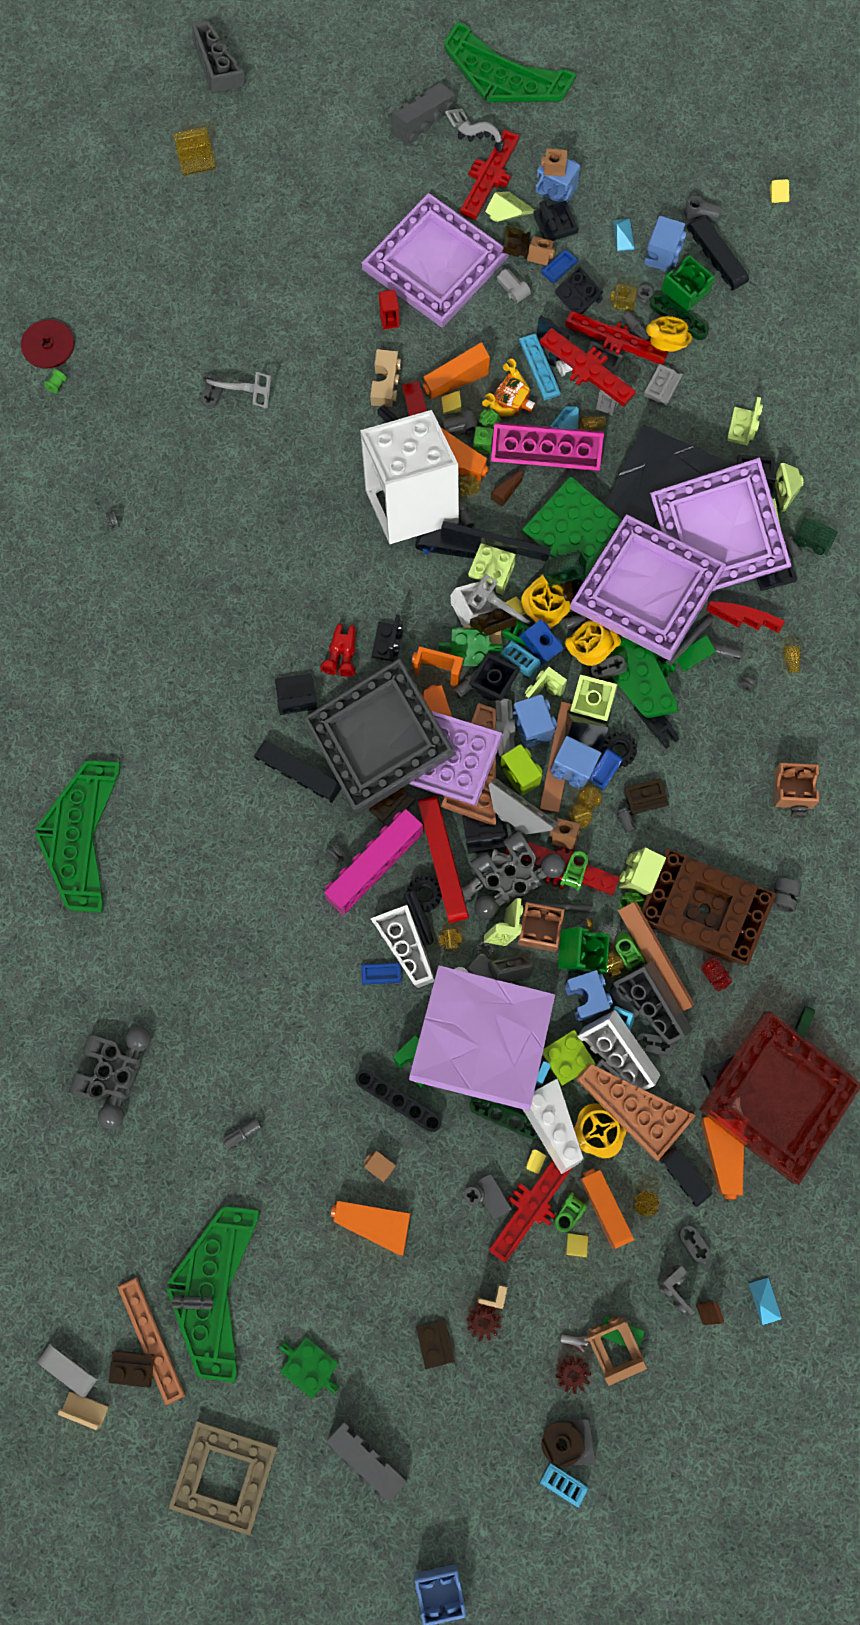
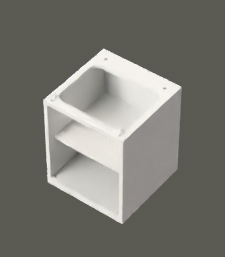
[360,410,459,544]

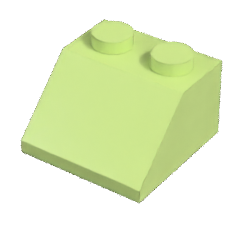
[570,675,618,721]

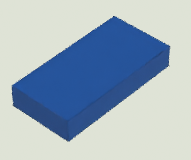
[541,249,578,284]
[588,748,624,790]
[361,963,402,985]

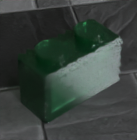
[793,516,838,555]
[544,550,587,586]

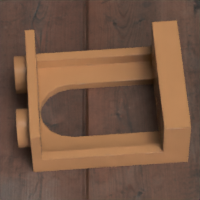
[587,1316,647,1386]

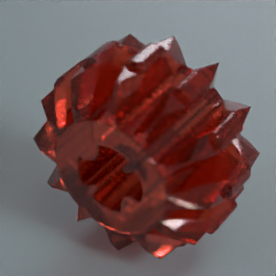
[701,957,732,991]
[466,1305,501,1341]
[555,1356,591,1394]

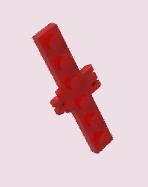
[460,129,520,220]
[565,311,669,365]
[540,328,636,407]
[505,835,620,896]
[488,1160,572,1263]

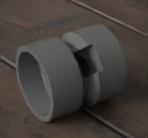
[772,878,802,912]

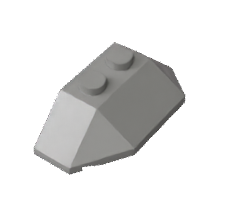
[489,778,558,834]

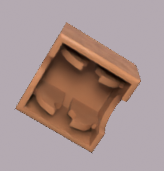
[774,763,819,809]
[518,902,565,952]

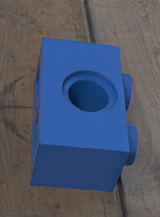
[519,619,564,665]

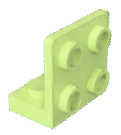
[727,397,763,446]
[468,543,516,595]
[524,667,567,700]
[484,898,523,946]

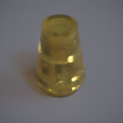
[579,415,607,431]
[782,645,801,674]

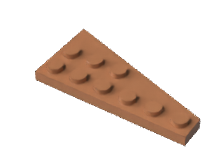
[441,703,496,826]
[575,1063,696,1161]

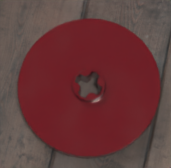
[21,320,74,369]

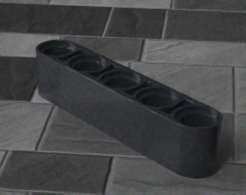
[687,216,749,291]
[415,530,480,559]
[254,740,342,803]
[355,1070,441,1133]

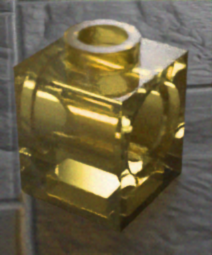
[610,284,637,312]

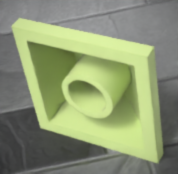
[485,192,535,222]
[774,463,803,512]

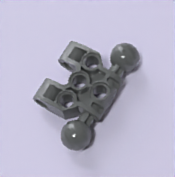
[470,831,566,919]
[69,1027,151,1130]

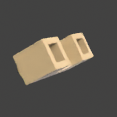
[370,349,401,407]

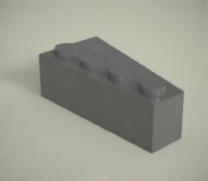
[192,21,244,93]
[391,83,455,146]
[613,960,693,1045]
[326,1418,407,1502]

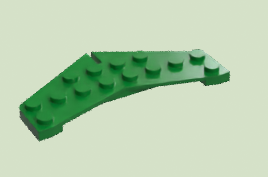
[445,21,576,102]
[605,634,679,718]
[35,760,121,913]
[166,1207,260,1383]

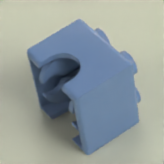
[536,159,580,203]
[644,216,687,272]
[512,695,557,748]
[549,736,601,788]
[565,970,613,1022]
[414,1564,466,1625]

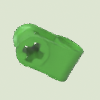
[560,851,588,891]
[615,932,647,972]
[554,1192,588,1232]

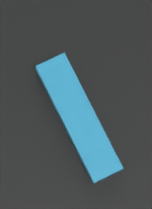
[519,333,561,400]

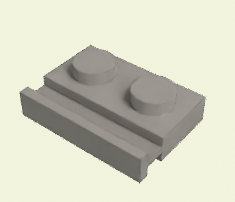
[644,364,683,406]

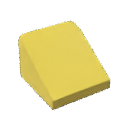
[770,180,789,203]
[442,391,461,414]
[505,596,525,620]
[525,1149,546,1174]
[566,1233,588,1257]

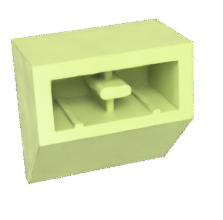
[619,848,666,895]

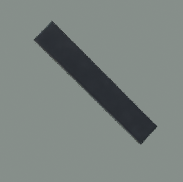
[441,521,551,562]

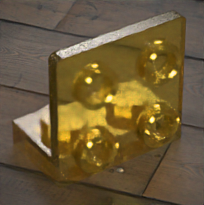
[173,127,216,176]

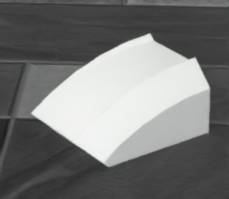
[450,581,499,625]

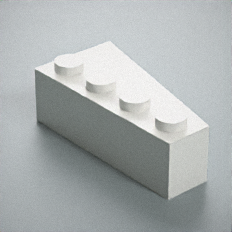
[370,905,435,988]
[577,1010,660,1090]
[523,1078,583,1174]

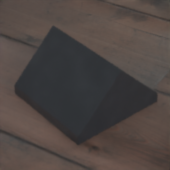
[469,653,520,701]
[565,710,609,752]

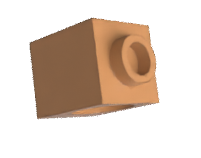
[541,148,567,177]
[527,236,555,266]
[550,818,580,850]
[364,1151,396,1182]

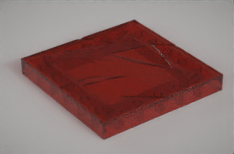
[699,1011,860,1185]

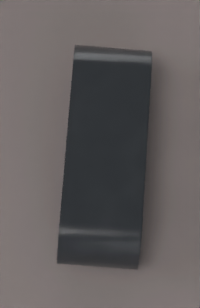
[660,1147,713,1207]

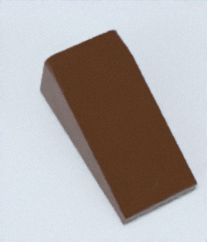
[491,471,523,506]
[696,1300,724,1325]

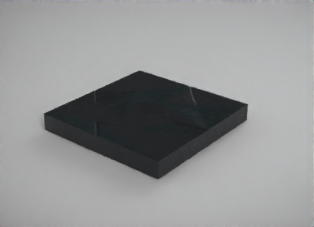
[605,424,735,531]

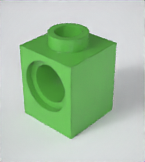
[473,427,494,455]

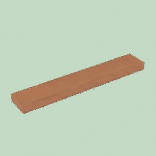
[540,702,572,814]
[618,901,695,1011]
[118,1277,186,1405]

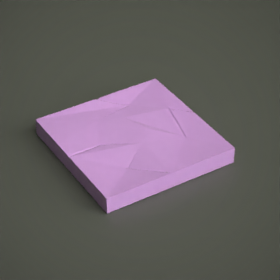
[362,193,509,328]
[650,458,791,592]
[570,514,726,661]
[409,966,555,1111]

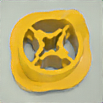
[646,316,692,351]
[521,574,571,629]
[565,620,621,666]
[574,1103,627,1158]

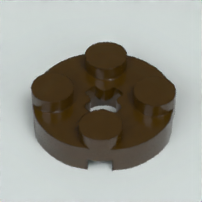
[541,1420,585,1467]

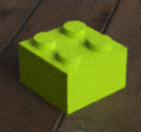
[500,744,543,797]
[542,1030,596,1087]

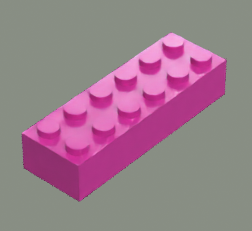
[491,422,604,471]
[324,809,423,916]

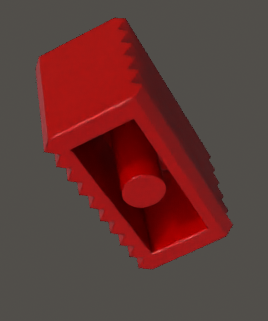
[379,290,400,330]

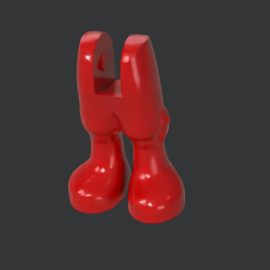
[320,623,356,677]

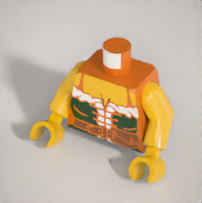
[482,359,536,417]

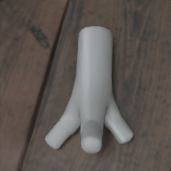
[561,1334,588,1353]

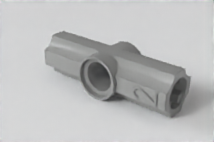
[495,699,515,757]

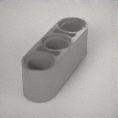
[37,1343,98,1397]

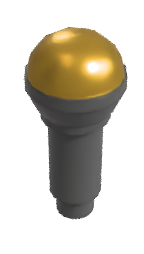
[565,918,593,931]

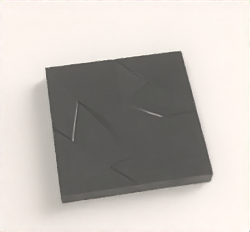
[304,658,457,815]

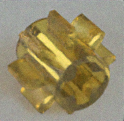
[458,473,481,498]
[578,786,603,810]
[569,804,593,829]
[438,928,462,950]
[605,952,624,977]
[633,1190,660,1218]

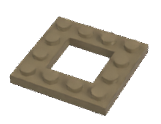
[169,1420,278,1536]

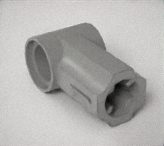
[497,269,531,305]

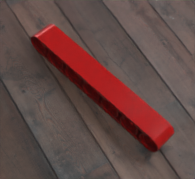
[418,795,469,924]

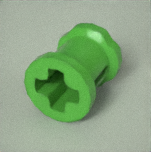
[44,369,67,394]

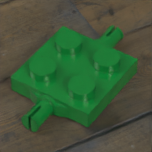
[438,627,502,666]
[279,1337,340,1399]

